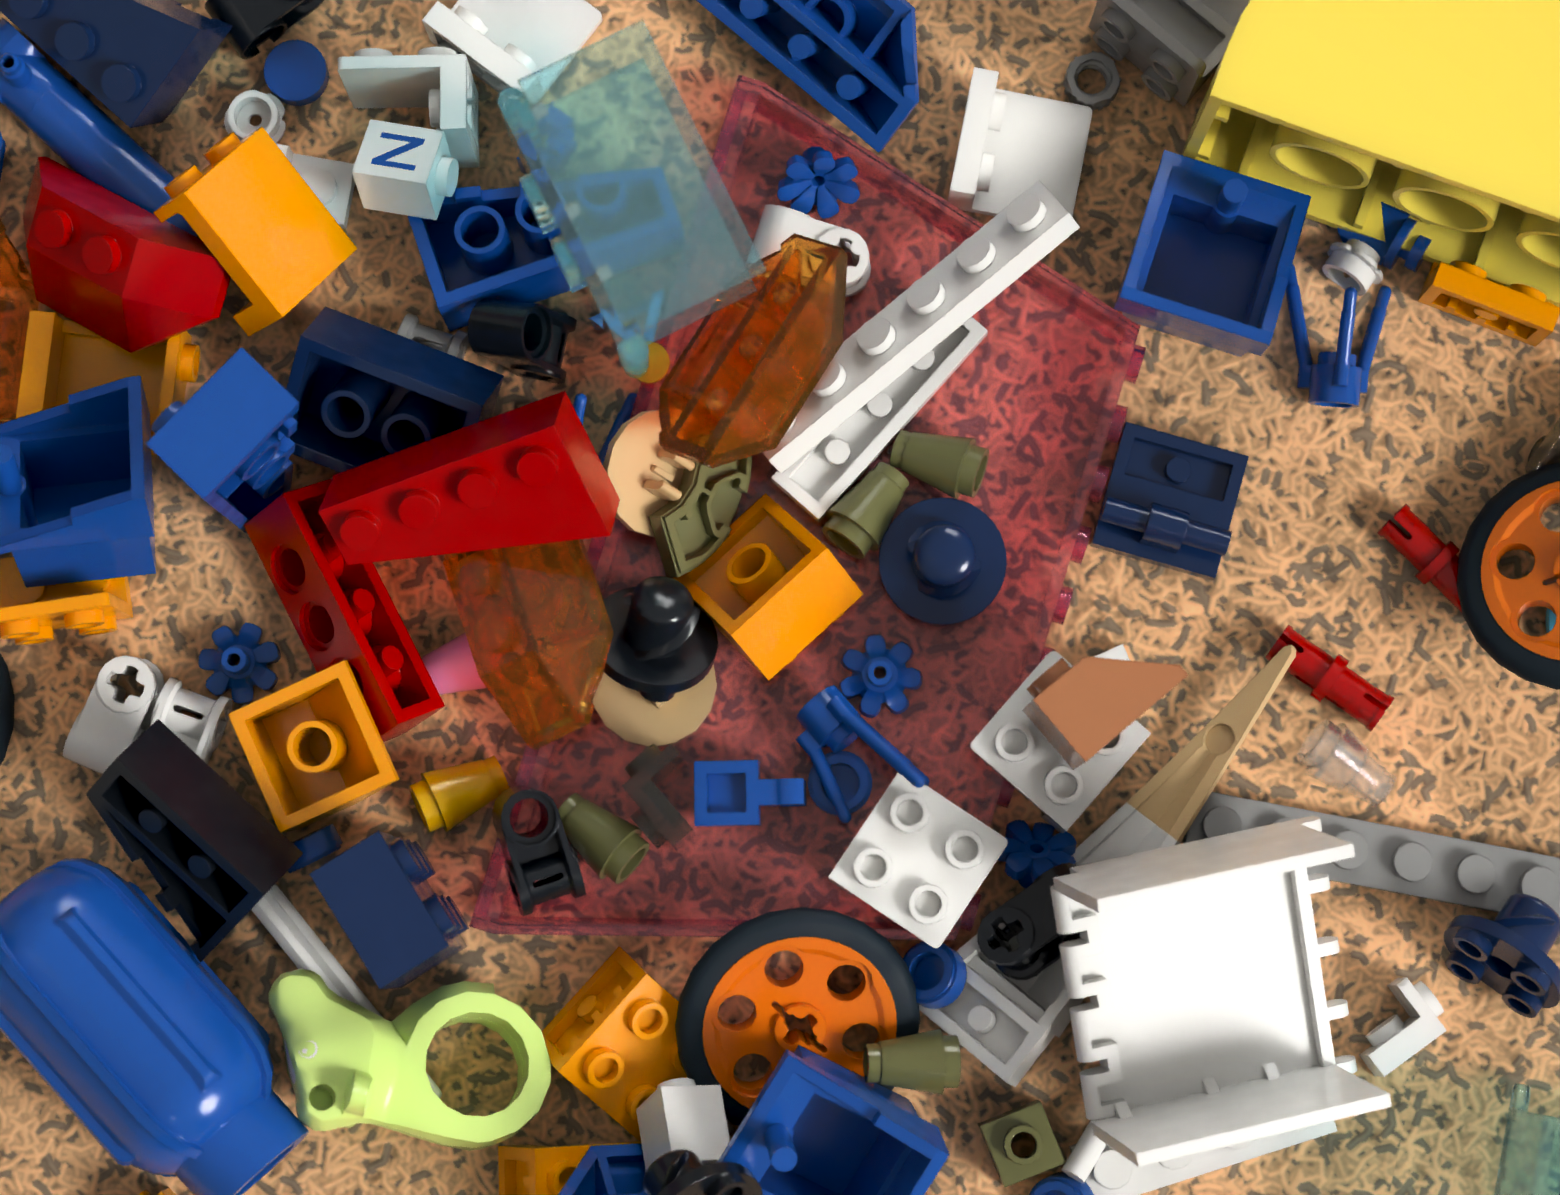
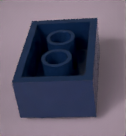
[286,306,504,473]
[309,831,469,989]

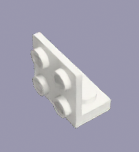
[422,0,602,115]
[338,47,479,168]
[946,67,1093,217]
[970,651,1151,833]
[828,773,1008,948]

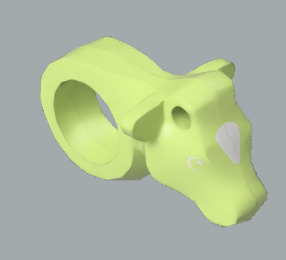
[269,969,551,1151]

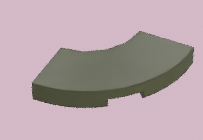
[649,415,752,578]

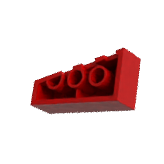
[318,391,620,565]

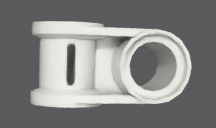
[745,204,871,298]
[63,655,165,774]
[150,677,233,764]

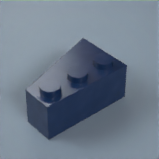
[0,0,233,128]

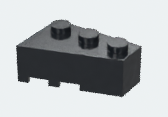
[86,719,304,963]

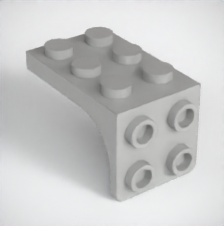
[1089,0,1250,106]

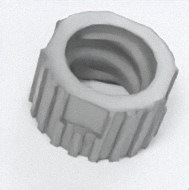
[1063,51,1121,111]

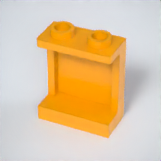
[153,127,357,337]
[16,310,200,458]

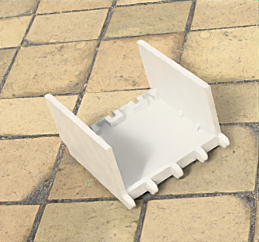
[1050,816,1392,1167]

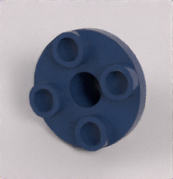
[878,498,1007,627]
[1444,894,1560,1018]

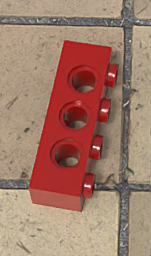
[244,479,445,742]

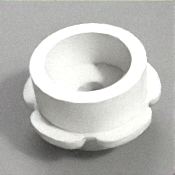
[224,90,286,143]
[1322,239,1383,296]

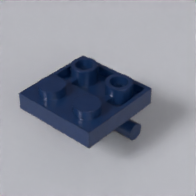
[1090,422,1249,581]

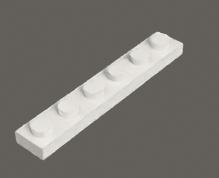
[748,180,1080,474]

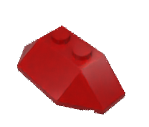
[23,156,231,353]

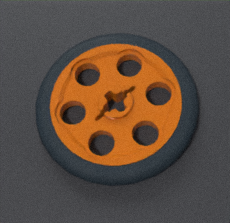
[1456,463,1560,690]
[675,907,920,1126]

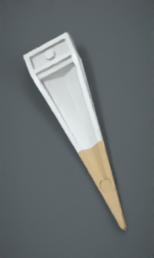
[919,644,1296,1087]

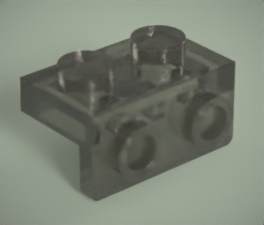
[622,743,696,851]

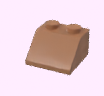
[1023,656,1188,770]

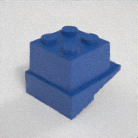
[1113,150,1311,357]
[0,376,156,588]
[718,1045,950,1195]

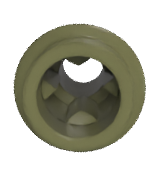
[890,429,989,499]
[822,462,909,559]
[558,793,650,884]
[863,1029,961,1095]

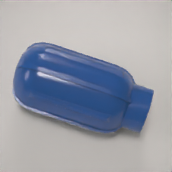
[0,858,309,1195]

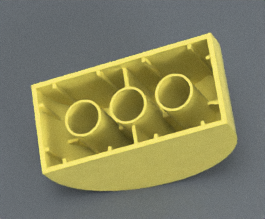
[1182,0,1560,307]

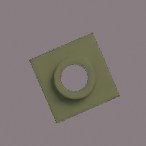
[978,1100,1065,1187]

